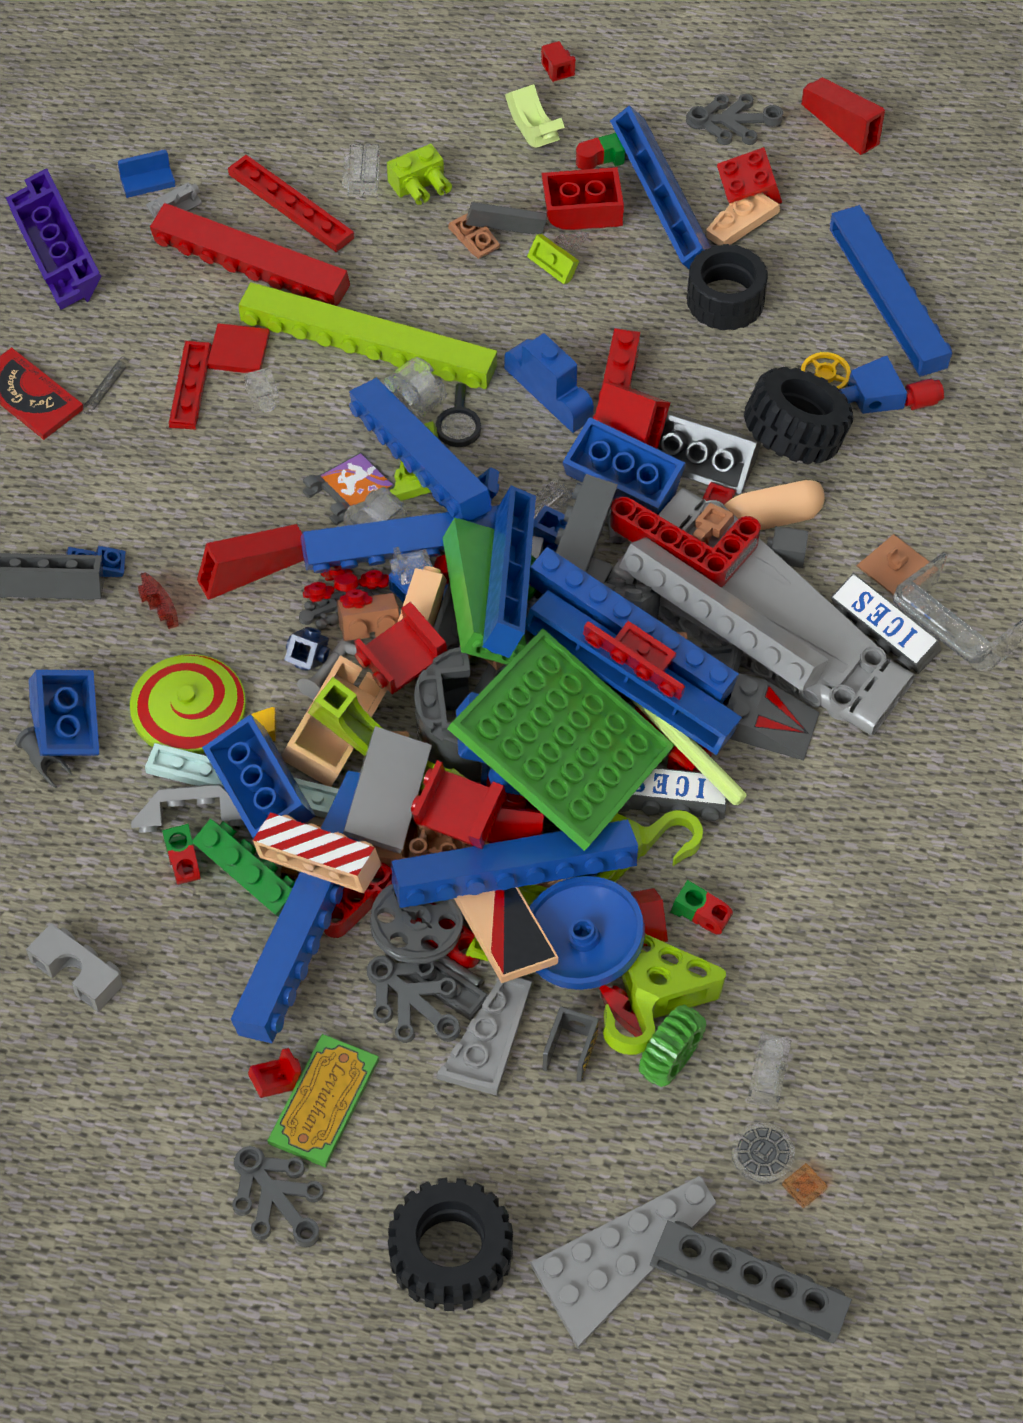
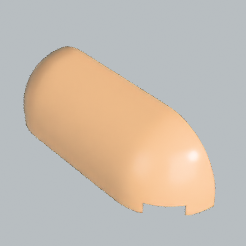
[724,480,825,530]

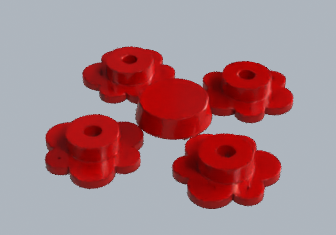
[303,566,389,608]

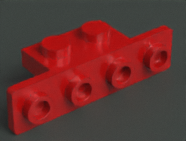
[583,621,685,700]

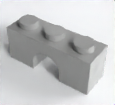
[26,923,123,1012]

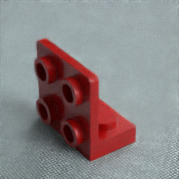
[717,147,782,204]

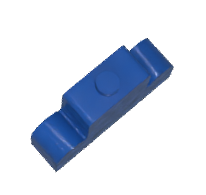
[504,333,594,433]

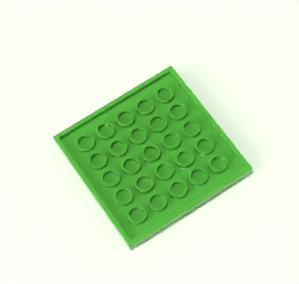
[447,628,674,851]

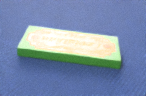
[268,1034,379,1168]

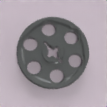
[370,884,463,964]

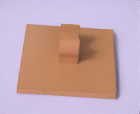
[857,534,935,599]

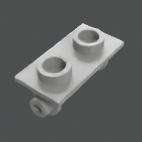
[146,182,202,219]

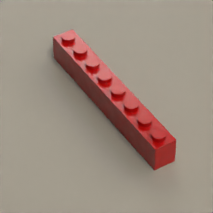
[150,203,350,306]

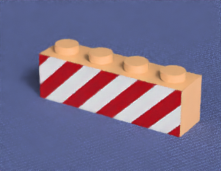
[252,812,381,893]

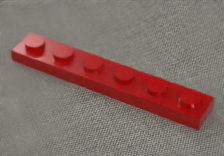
[228,155,354,252]

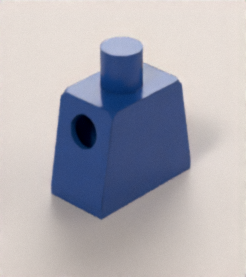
[839,356,907,414]

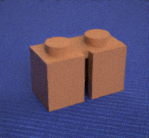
[337,593,399,641]

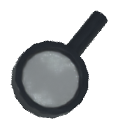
[435,383,481,448]

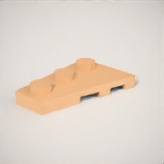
[706,193,780,246]

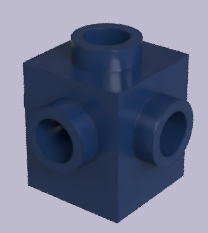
[284,627,330,670]

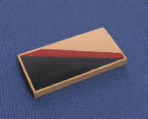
[454,887,559,983]

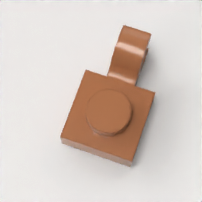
[692,503,734,545]

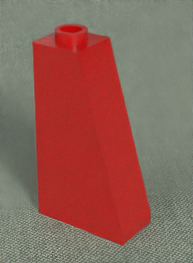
[801,77,885,155]
[197,524,304,600]

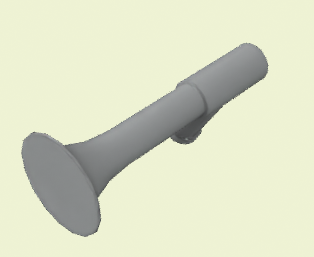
[297,638,357,699]

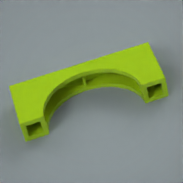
[308,677,467,795]

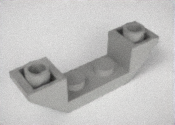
[131,784,245,833]

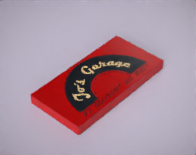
[0,347,84,440]

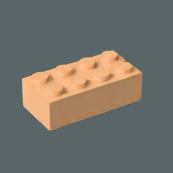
[281,655,388,787]

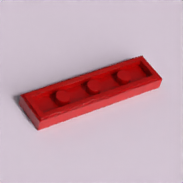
[169,341,212,430]

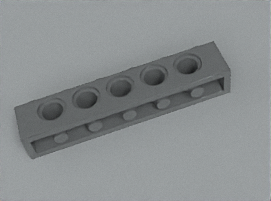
[650,1220,852,1344]

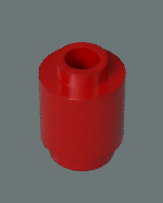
[905,378,944,410]

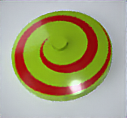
[130,654,246,754]

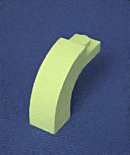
[505,84,565,148]

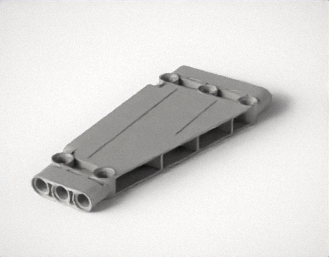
[608,488,915,736]

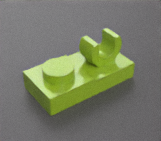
[527,234,579,284]

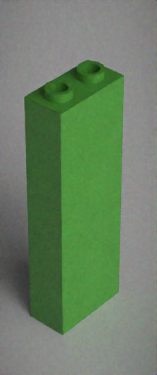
[442,517,526,665]

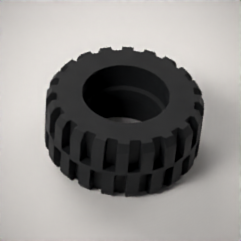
[744,367,854,464]
[388,1177,513,1311]

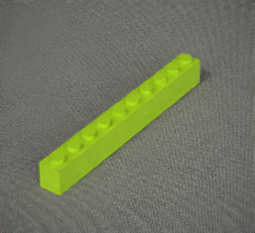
[238,282,497,389]

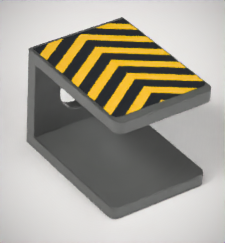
[542,1007,599,1082]

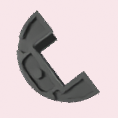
[414,647,481,782]

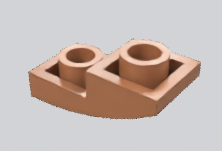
[448,213,500,259]

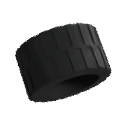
[687,244,768,330]

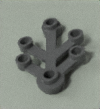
[686,94,783,145]
[367,956,461,1043]
[232,1146,324,1247]

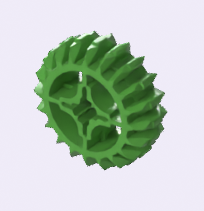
[639,1005,706,1087]

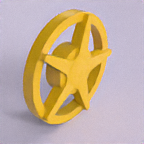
[801,352,851,389]

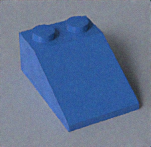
[28,670,99,756]

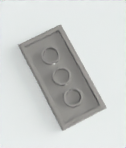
[343,726,432,854]

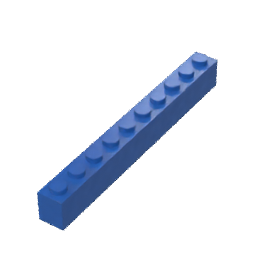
[231,771,360,1043]

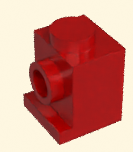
[541,41,576,82]

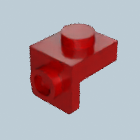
[248,1048,301,1098]

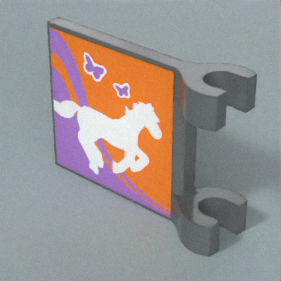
[303,452,395,526]

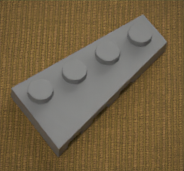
[437,978,532,1096]

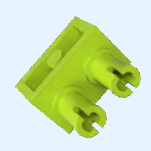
[387,144,452,205]

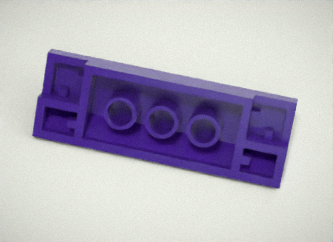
[6,168,102,310]

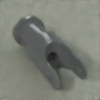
[15,726,73,789]

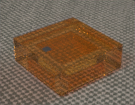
[782,1163,828,1209]

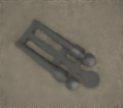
[299,586,374,631]

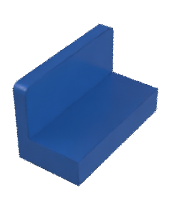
[118,149,176,198]

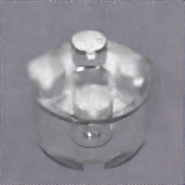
[384,357,447,420]

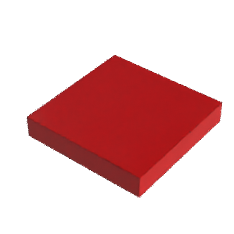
[207,323,270,375]

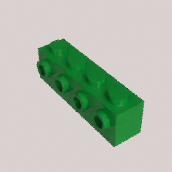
[191,819,295,917]

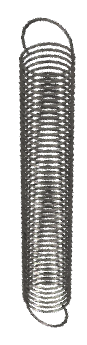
[83,357,128,414]

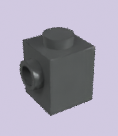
[767,526,809,568]

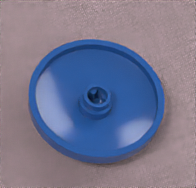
[530,876,645,990]

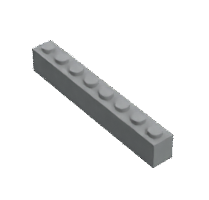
[619,537,829,691]

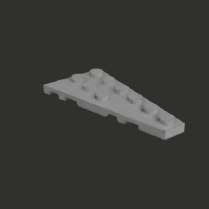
[531,1176,716,1349]

